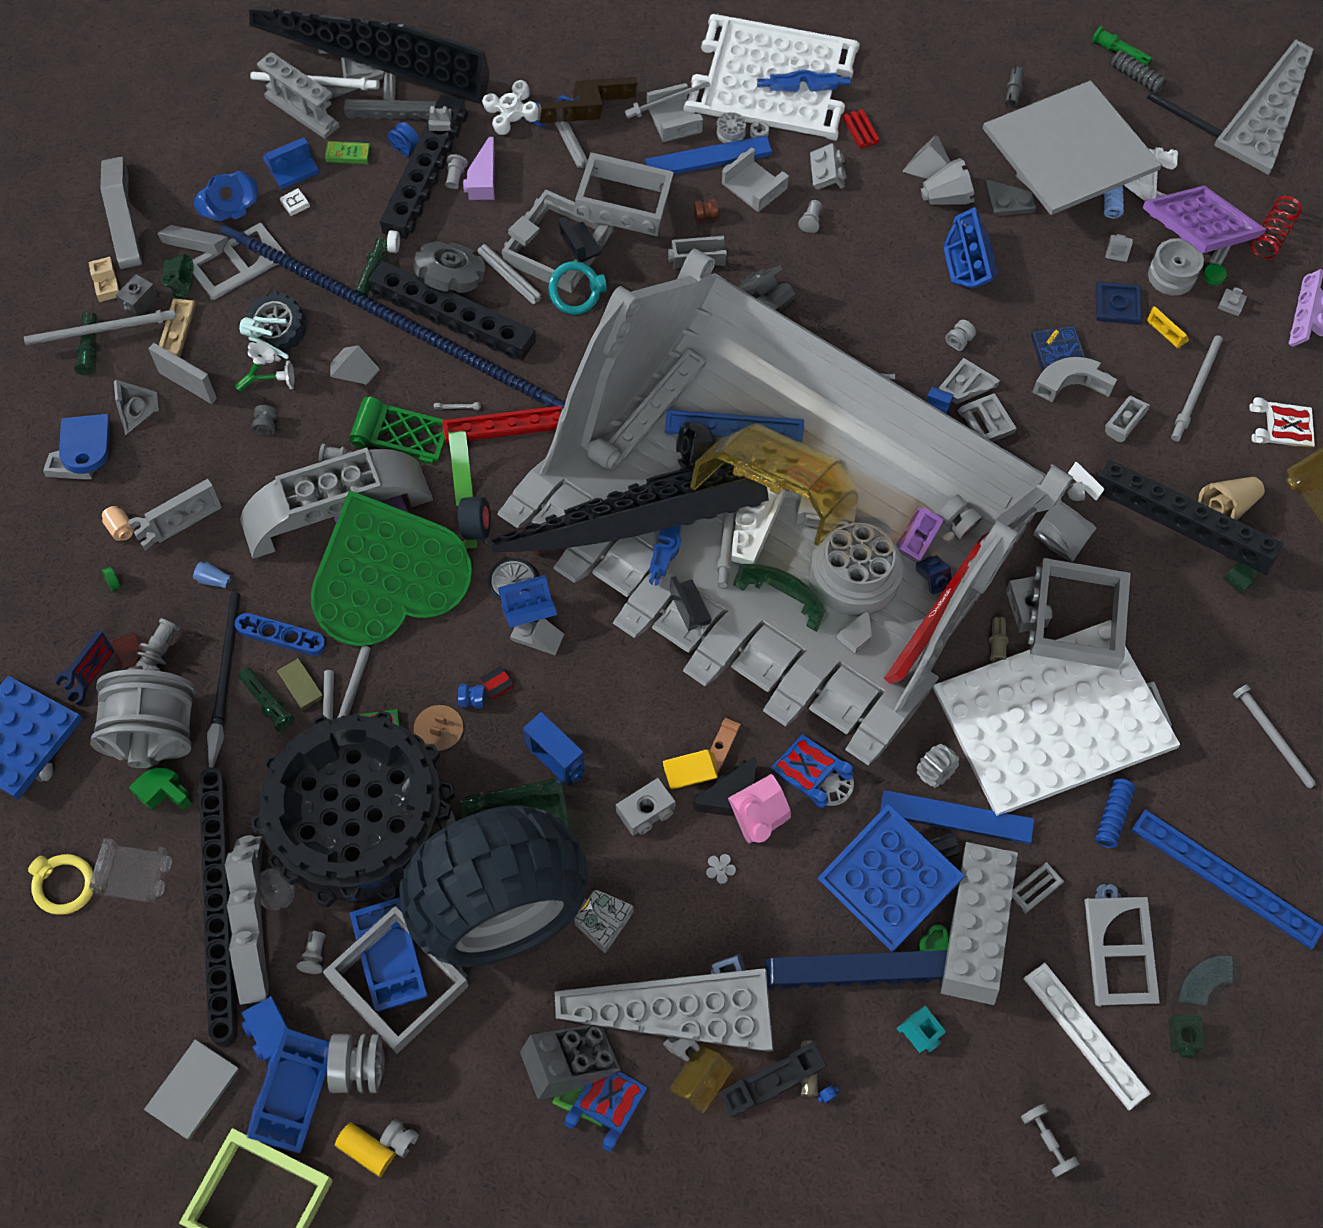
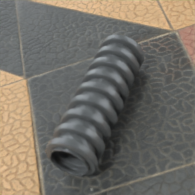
[1111,50,1166,94]

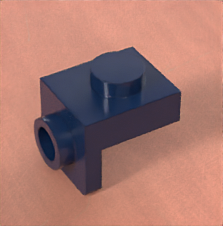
[916,555,952,595]

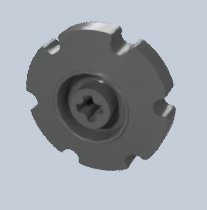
[414,241,485,293]

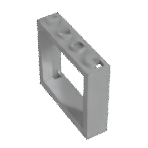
[573,152,674,236]
[501,190,613,293]
[1027,558,1131,669]
[323,906,469,1054]

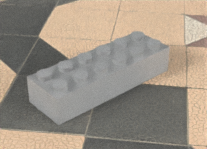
[941,842,1018,1005]

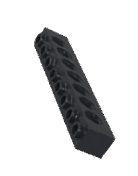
[380,94,468,240]
[368,260,536,361]
[1097,460,1284,576]

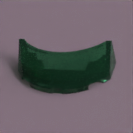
[733,564,829,632]

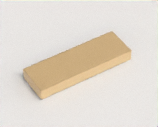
[159,298,196,357]

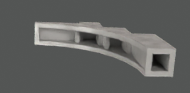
[225,835,269,1004]

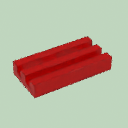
[843,109,879,149]

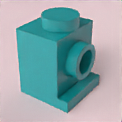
[896,1006,946,1053]

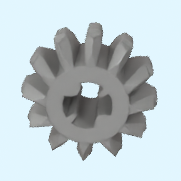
[917,744,959,788]

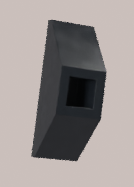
[693,757,757,816]

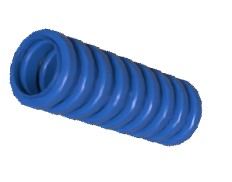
[1095,779,1136,848]

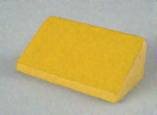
[1147,306,1189,348]
[663,750,718,789]

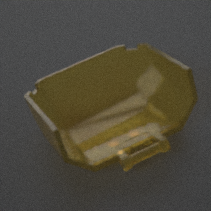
[690,423,858,546]

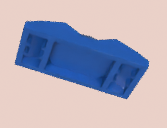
[350,897,428,1013]
[246,1028,330,1153]

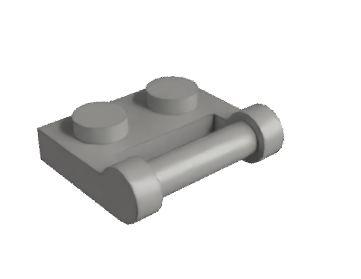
[958,393,1017,442]

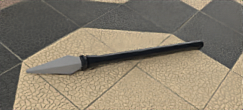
[207,592,240,767]

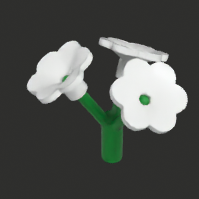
[235,342,295,392]

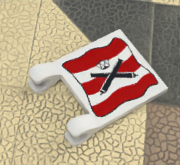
[1250,398,1315,447]

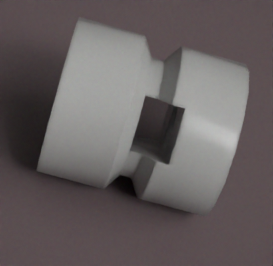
[937,494,983,539]

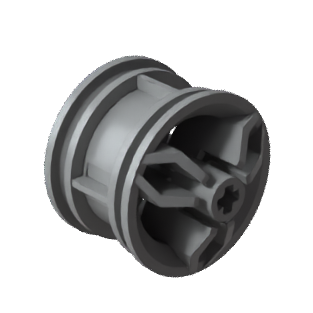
[90,665,196,768]

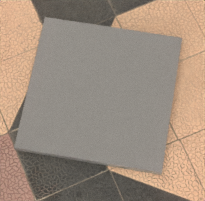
[983,80,1162,215]

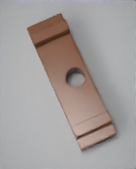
[710,718,741,774]

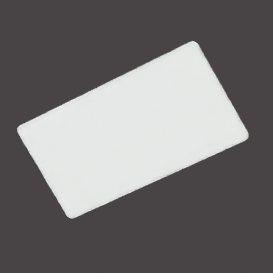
[1068,462,1104,500]

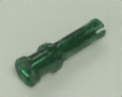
[74,311,97,375]
[238,667,295,732]

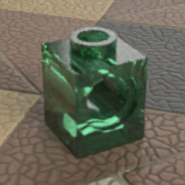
[1168,1015,1205,1058]

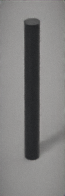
[1147,91,1223,138]

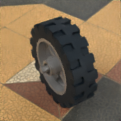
[244,292,307,352]

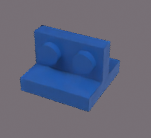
[262,137,320,190]
[498,575,557,628]

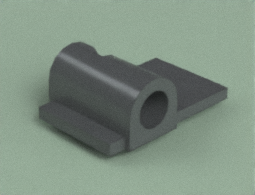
[738,265,782,299]

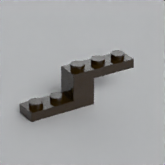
[538,77,637,124]

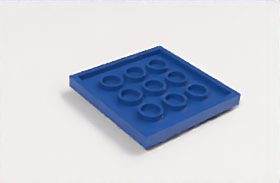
[0,676,83,800]
[817,804,965,952]

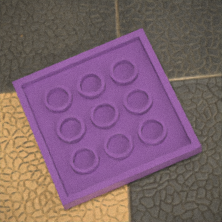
[1143,186,1266,253]

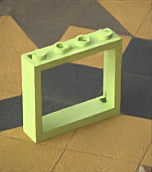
[179,1128,333,1228]

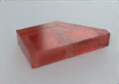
[111,632,142,670]

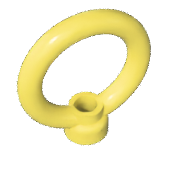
[28,854,96,915]

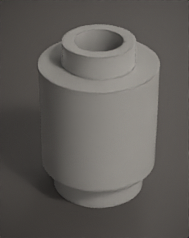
[587,438,623,470]

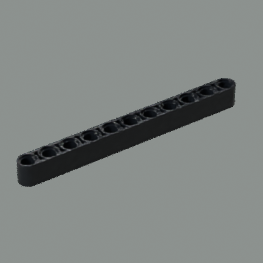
[199,767,237,1047]

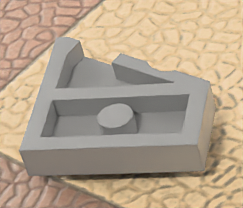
[939,358,1000,404]

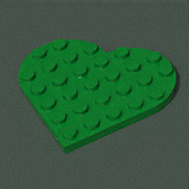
[311,490,472,646]

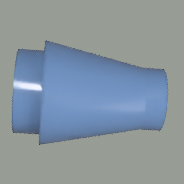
[193,561,231,589]

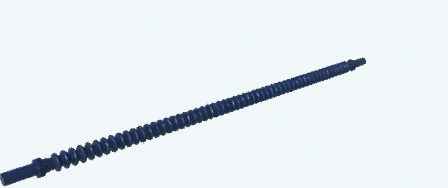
[220,224,565,411]

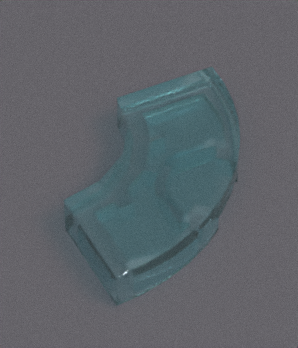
[1179,956,1233,1006]

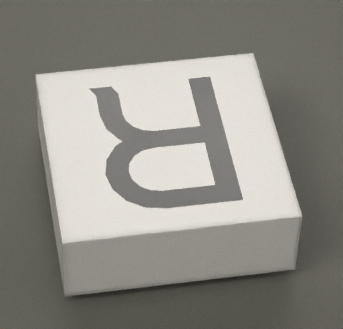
[280,189,310,216]

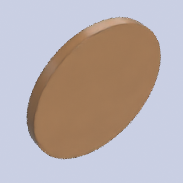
[414,705,463,751]

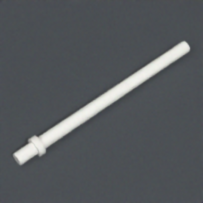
[251,72,380,90]

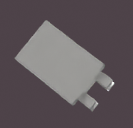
[128,479,222,550]

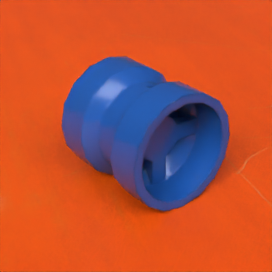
[458,684,486,709]

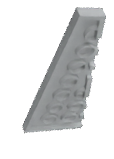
[1214,40,1313,175]

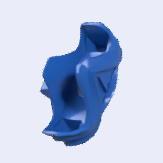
[194,171,258,221]

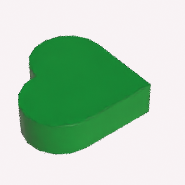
[919,924,949,951]

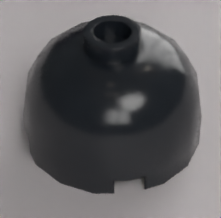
[676,422,718,468]

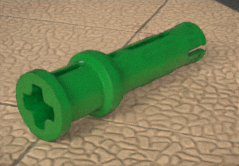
[1091,26,1153,67]

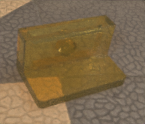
[670,1046,734,1114]

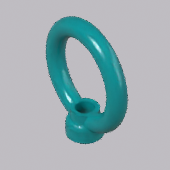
[549,261,607,315]

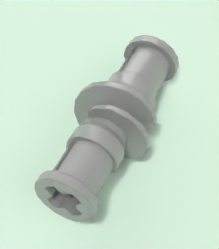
[135,618,180,666]

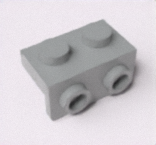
[810,143,846,189]

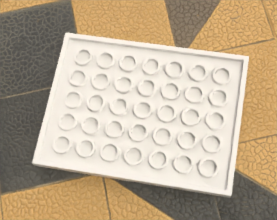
[933,620,1180,816]

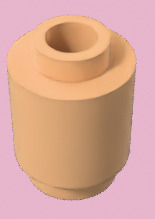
[102,506,135,541]

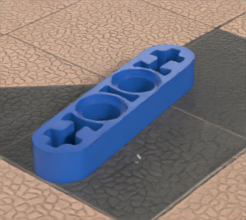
[235,613,326,656]

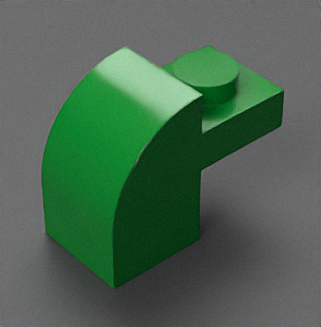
[129,768,191,811]

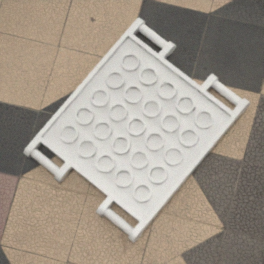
[683,14,860,140]

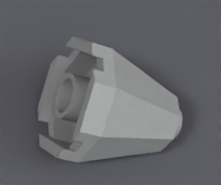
[920,158,975,205]

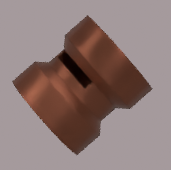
[693,198,719,223]

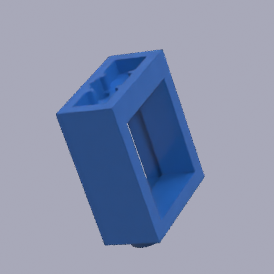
[523,712,585,786]

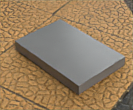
[148,343,217,404]
[144,1040,240,1140]

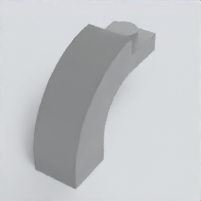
[1032,357,1117,402]

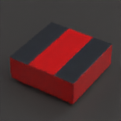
[480,666,514,700]

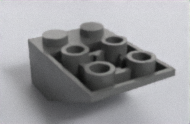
[520,1025,620,1100]

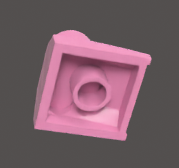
[728,774,791,844]

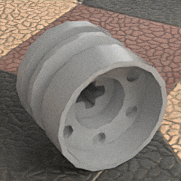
[327,1034,385,1093]

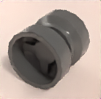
[252,405,278,436]

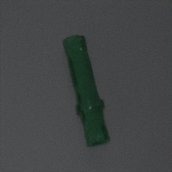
[355,237,387,298]

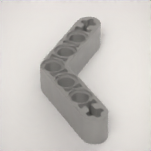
[100,156,143,269]

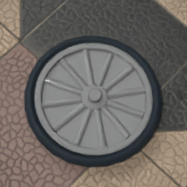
[488,558,538,601]

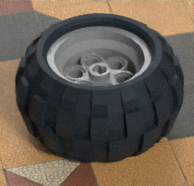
[400,806,588,967]

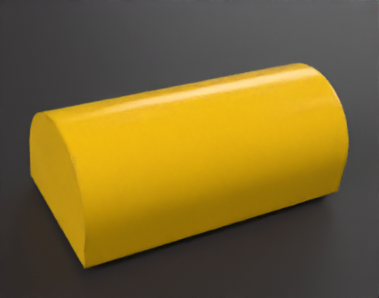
[335,1122,396,1177]

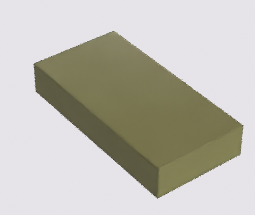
[277,658,323,711]

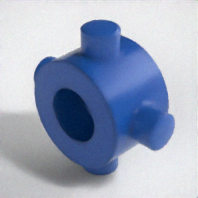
[818,1085,839,1104]

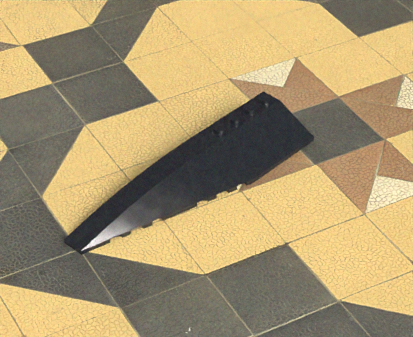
[249,7,489,103]
[486,454,769,552]

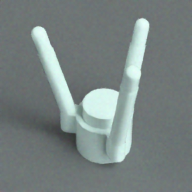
[239,316,289,359]

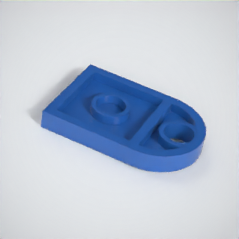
[59,414,110,474]

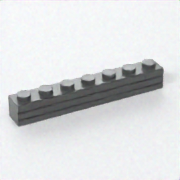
[344,99,436,120]

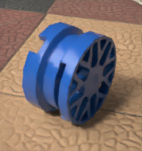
[387,122,419,157]

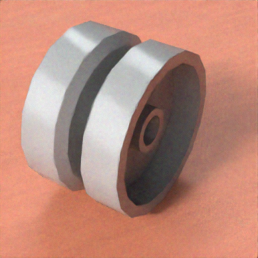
[1148,238,1204,296]

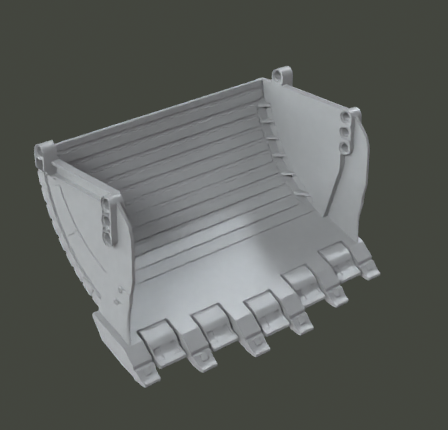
[497,248,1073,765]

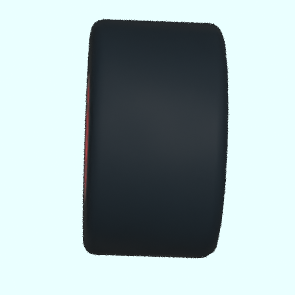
[458,497,491,540]

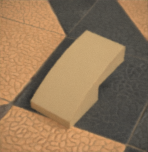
[89,257,120,302]

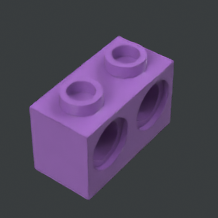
[896,507,944,561]

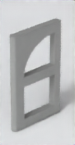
[186,222,288,301]
[1084,897,1160,1007]

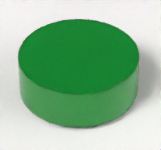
[1203,264,1227,285]
[102,566,120,592]

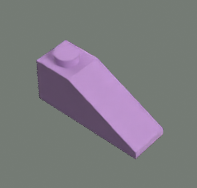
[463,137,495,200]

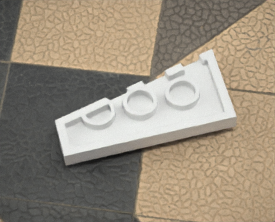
[731,486,785,567]

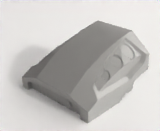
[1033,500,1097,563]

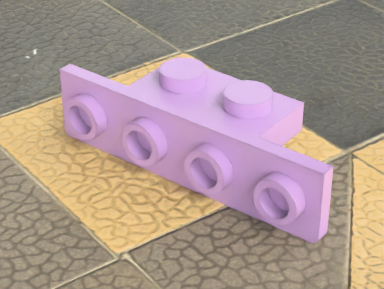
[1289,269,1323,347]

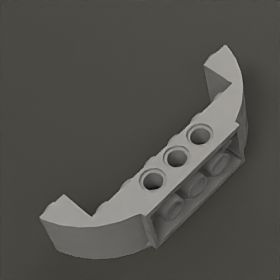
[240,448,433,559]

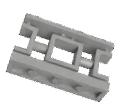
[257,52,340,139]

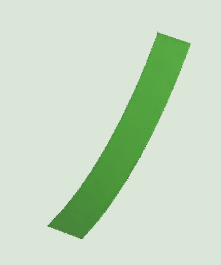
[448,431,477,549]

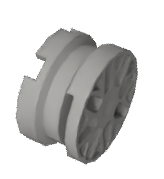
[717,112,746,143]

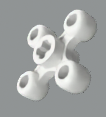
[483,80,539,135]

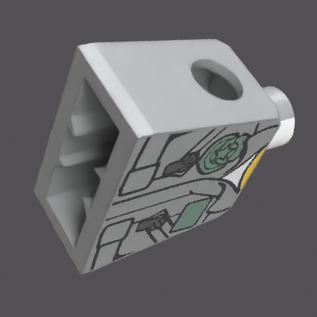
[574,890,633,953]

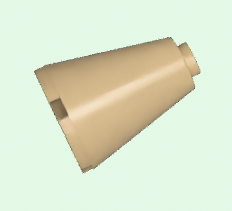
[1198,477,1264,520]

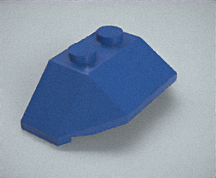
[943,207,998,289]

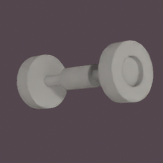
[1021,1104,1079,1178]

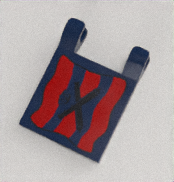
[55,629,115,706]

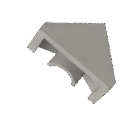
[902,135,950,179]
[330,345,380,385]
[114,380,159,435]

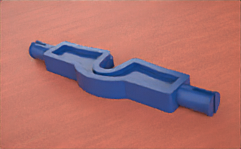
[757,70,850,92]
[649,524,682,586]

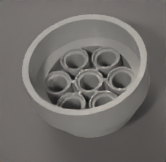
[809,523,903,615]

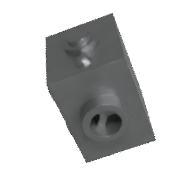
[116,274,159,317]

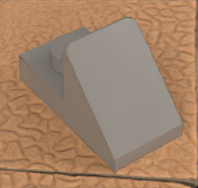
[510,619,564,655]

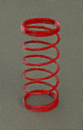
[1250,196,1302,259]

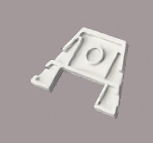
[1124,147,1178,201]

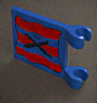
[770,734,854,808]
[564,1071,647,1152]

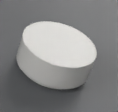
[387,230,400,253]

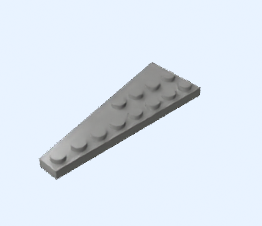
[555,969,774,1052]

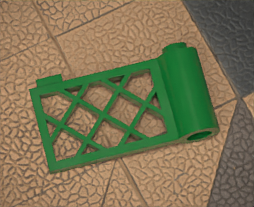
[349,397,445,464]

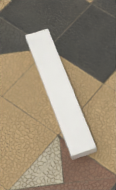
[1024,963,1151,1110]

